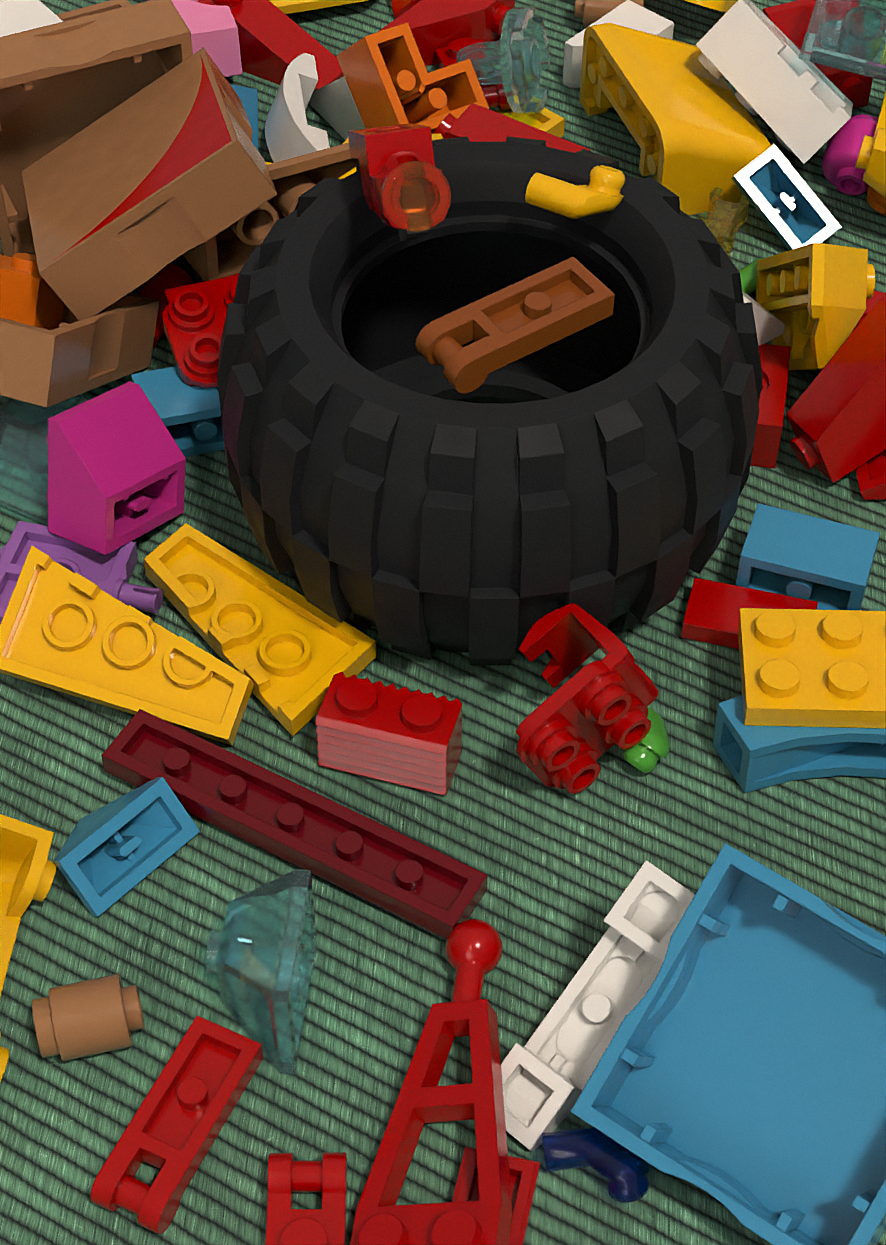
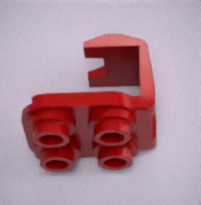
[163,273,239,388]
[516,603,659,794]

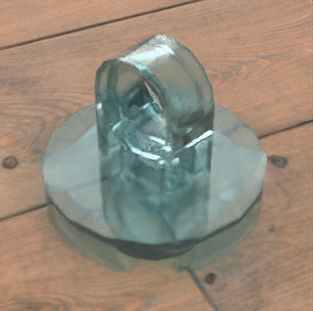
[456,6,550,114]

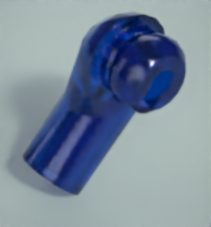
[542,1127,650,1202]

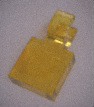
[702,187,750,257]

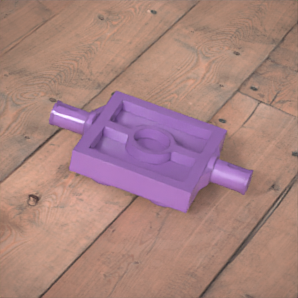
[0,521,163,624]

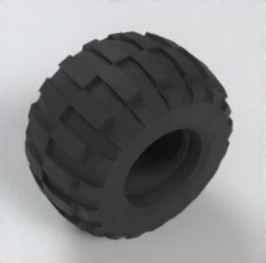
[217,136,763,665]

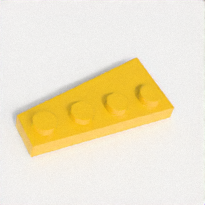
[144,523,376,737]
[0,545,254,745]

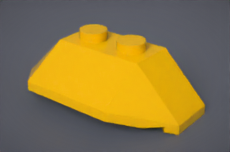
[756,243,875,371]

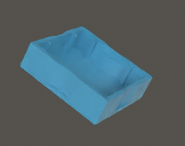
[570,843,886,1245]

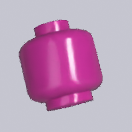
[821,114,878,196]

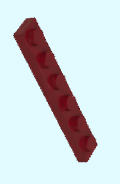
[101,709,488,939]

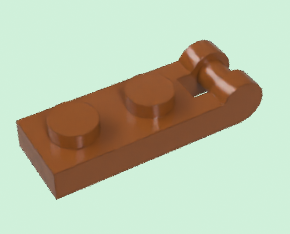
[415,257,615,394]

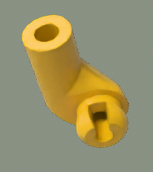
[525,165,625,219]

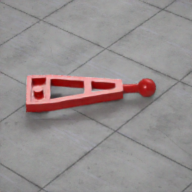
[350,919,513,1245]

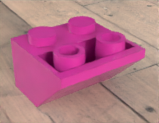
[47,381,186,555]

